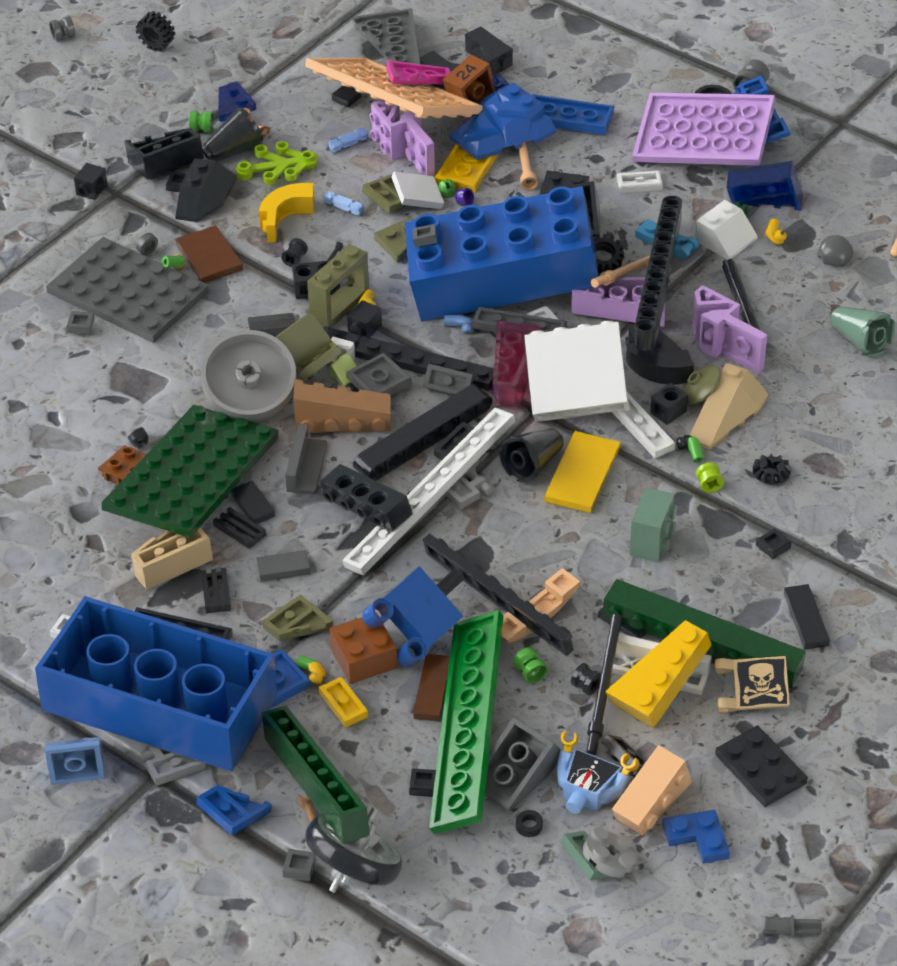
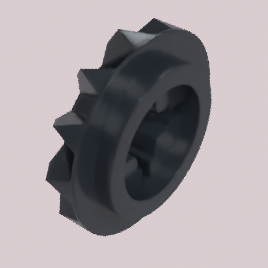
[752,453,791,485]

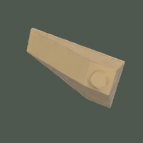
[690,363,769,450]

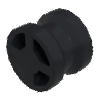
[571,663,601,695]

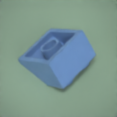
[45,737,105,785]

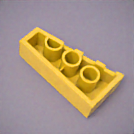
[605,620,711,728]

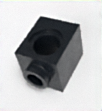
[74,163,108,200]
[650,383,688,425]

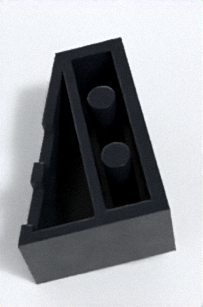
[124,128,204,180]

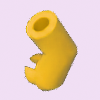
[765,219,787,245]

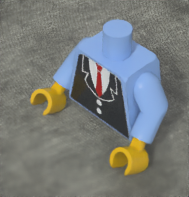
[556,730,640,814]

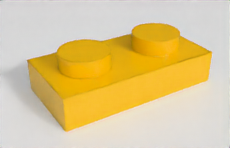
[319,677,368,728]

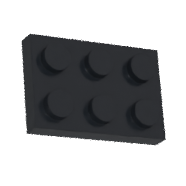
[715,725,808,808]

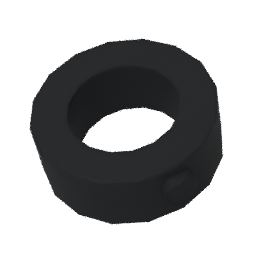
[516,810,543,837]

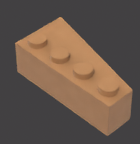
[294,379,391,433]

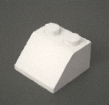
[695,200,758,260]

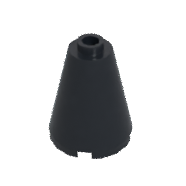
[203,107,263,162]
[499,428,564,482]

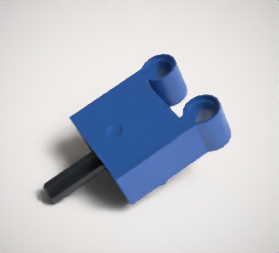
[362,566,464,667]

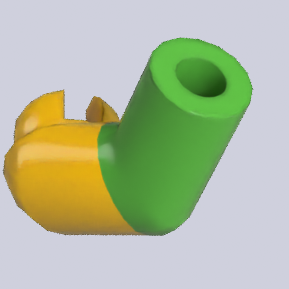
[162,254,186,270]
[296,655,326,685]

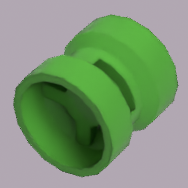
[189,111,214,133]
[513,647,548,684]

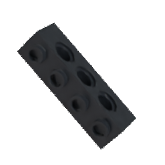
[320,464,413,532]

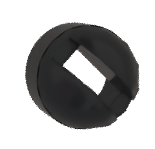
[127,427,149,448]

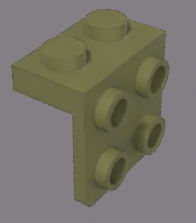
[276,313,342,381]

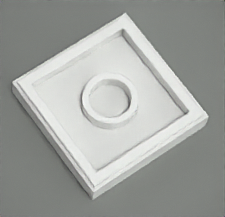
[392,171,444,209]

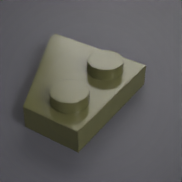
[362,174,406,213]
[374,217,414,263]
[262,594,334,641]

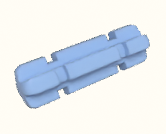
[328,128,368,153]
[324,191,364,216]

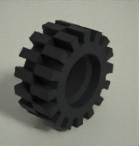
[136,11,175,51]
[593,234,624,276]

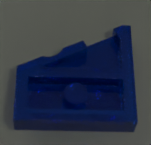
[218,81,257,123]

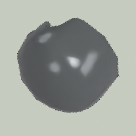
[817,235,853,267]

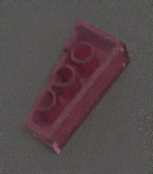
[493,321,542,407]

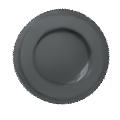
[136,233,158,255]

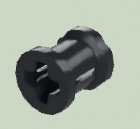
[281,238,308,267]

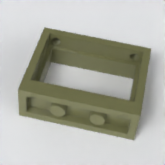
[307,244,369,328]

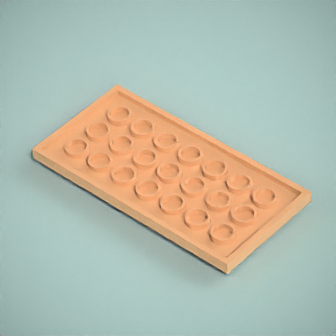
[305,58,483,119]

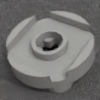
[582,828,638,878]

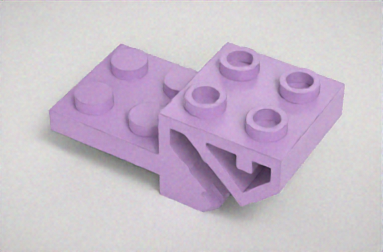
[370,100,435,177]
[692,285,767,374]

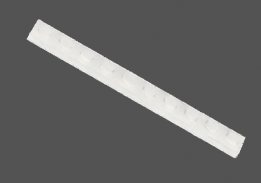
[527,306,675,458]
[342,408,515,575]

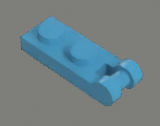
[635,219,699,259]

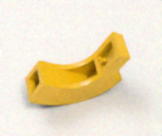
[259,183,315,242]

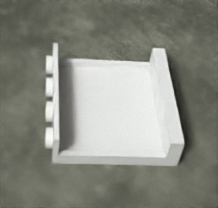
[525,321,630,422]

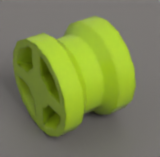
[696,462,725,493]

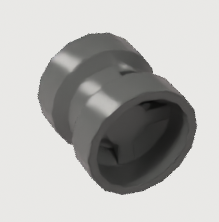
[49,16,75,41]

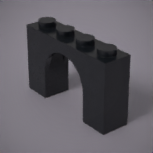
[419,26,513,91]

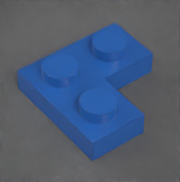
[662,809,730,863]

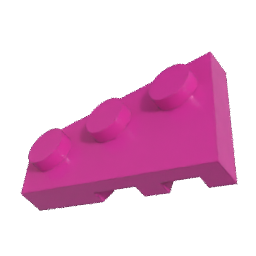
[386,60,450,85]

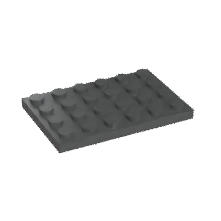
[46,237,209,343]

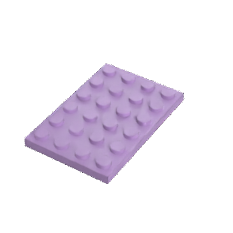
[632,93,776,166]

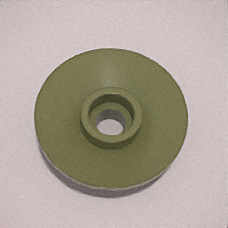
[683,364,721,405]

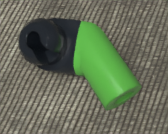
[676,435,704,462]

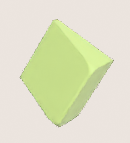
[329,353,357,387]

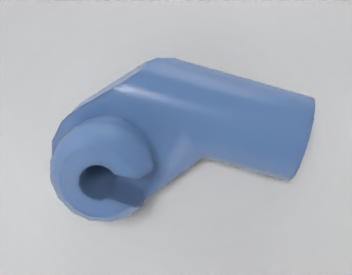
[444,315,474,333]

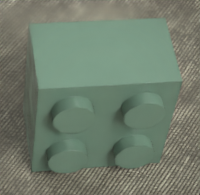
[630,487,677,562]

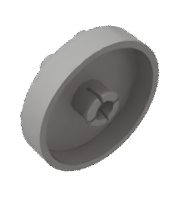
[201,330,296,422]

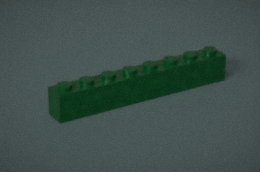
[602,579,806,689]
[261,705,370,844]

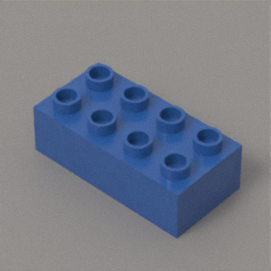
[405,186,600,322]
[35,596,277,771]

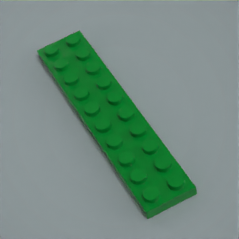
[429,610,504,834]

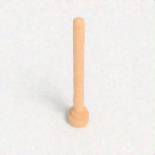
[518,142,538,191]

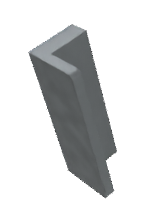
[286,424,327,494]

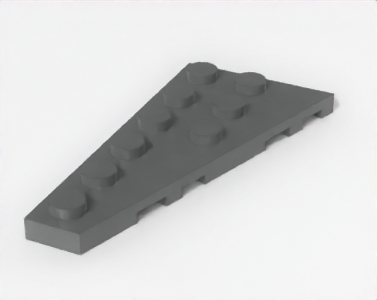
[352,8,420,64]

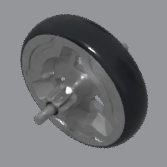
[305,806,402,893]

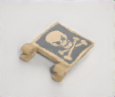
[715,656,790,714]

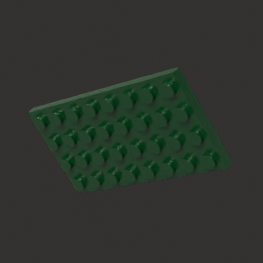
[102,404,279,538]

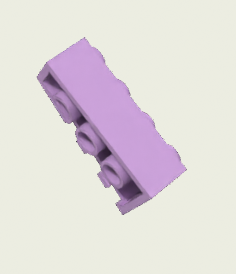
[571,277,665,327]

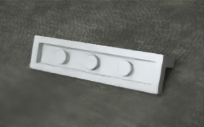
[602,633,711,696]

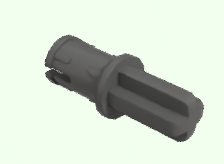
[765,915,822,938]

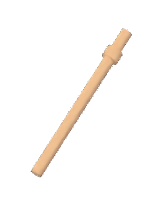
[591,255,650,288]

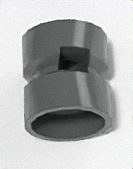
[733,59,770,91]

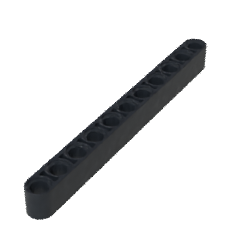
[634,196,682,351]

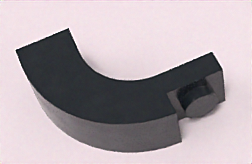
[625,326,694,385]

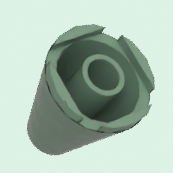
[830,306,895,357]

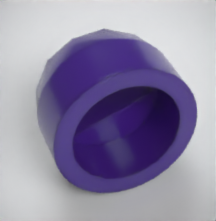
[455,188,474,206]

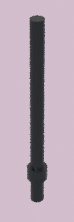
[586,614,622,756]

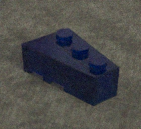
[726,161,803,211]

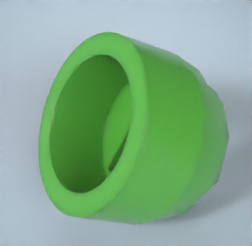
[438,179,456,198]

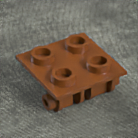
[98,445,146,485]

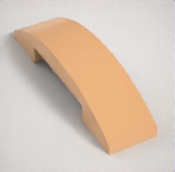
[501,568,581,643]

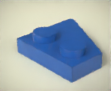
[197,785,272,836]

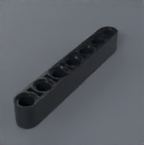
[353,384,493,481]

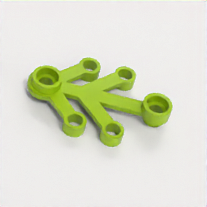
[236,141,319,185]

